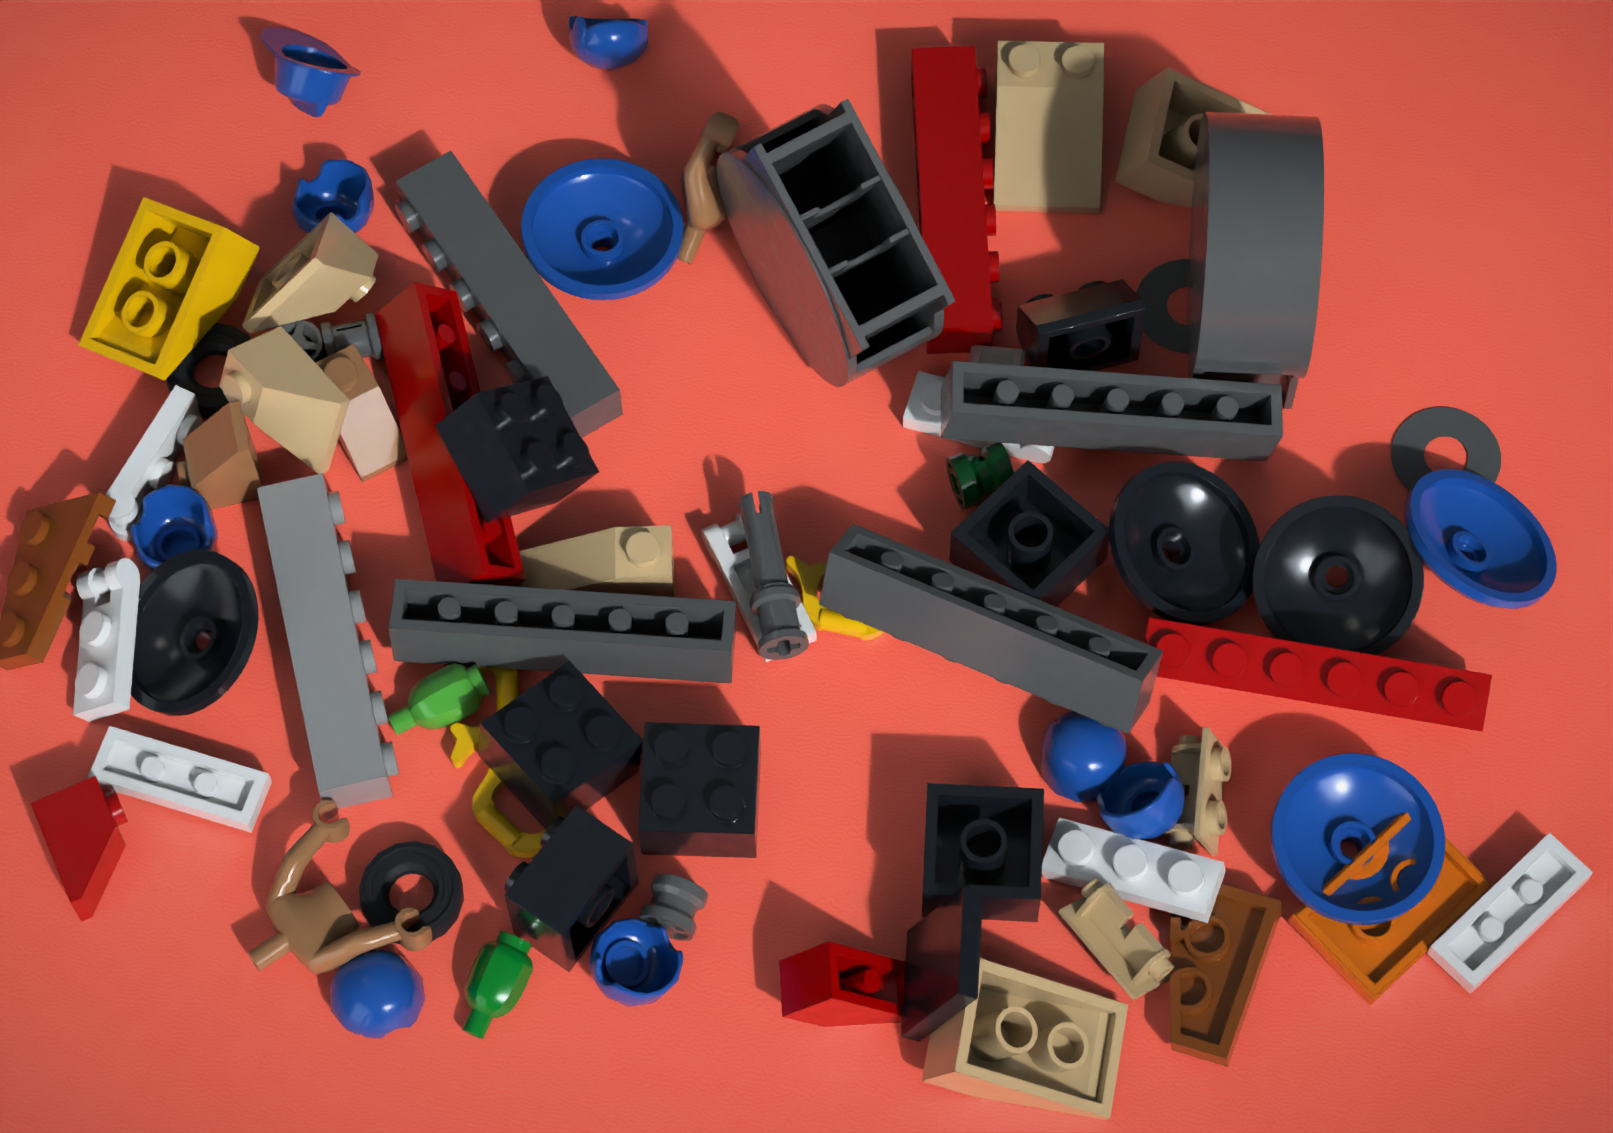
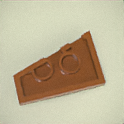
[0,491,116,670]
[1170,884,1283,1067]

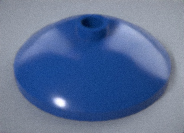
[521,158,684,300]
[1404,469,1557,609]
[1270,753,1445,925]

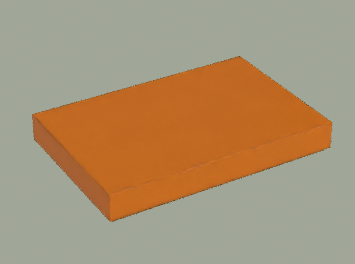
[1288,812,1494,1006]

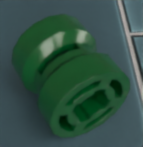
[946,442,1014,510]

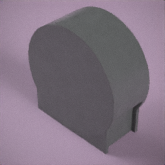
[717,99,956,387]
[1187,112,1324,409]

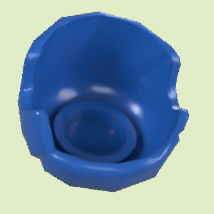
[569,16,648,70]
[291,160,374,234]
[132,484,218,570]
[1040,711,1127,802]
[1097,761,1185,840]
[589,918,684,1007]
[329,948,425,1039]

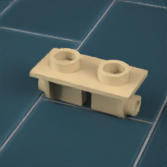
[1164,727,1231,856]
[1058,878,1174,1000]

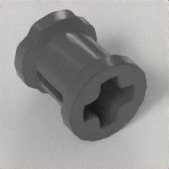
[320,312,384,360]

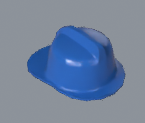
[259,27,361,118]

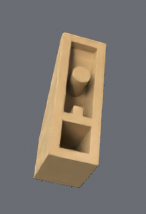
[517,525,675,597]

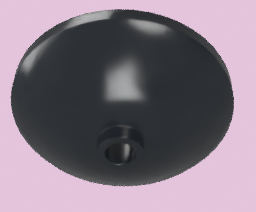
[1109,461,1260,625]
[1253,495,1424,655]
[131,550,259,716]

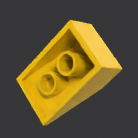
[78,197,260,381]

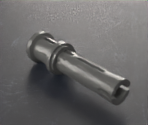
[738,491,809,660]

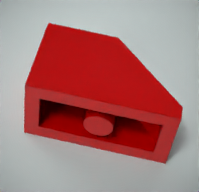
[31,776,128,922]
[779,942,905,1027]

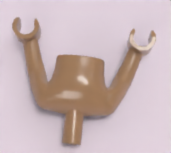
[677,112,739,265]
[247,800,432,974]

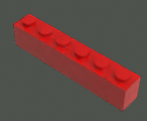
[911,46,1003,354]
[375,282,526,587]
[1144,617,1492,732]

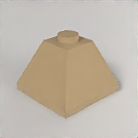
[242,212,379,333]
[219,326,350,474]

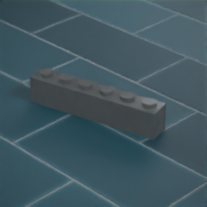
[395,151,623,438]
[941,361,1283,461]
[819,524,1163,734]
[389,579,736,684]

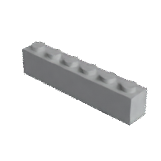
[257,473,399,809]

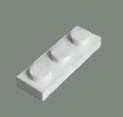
[88,726,272,833]
[1042,818,1226,923]
[1427,832,1593,994]

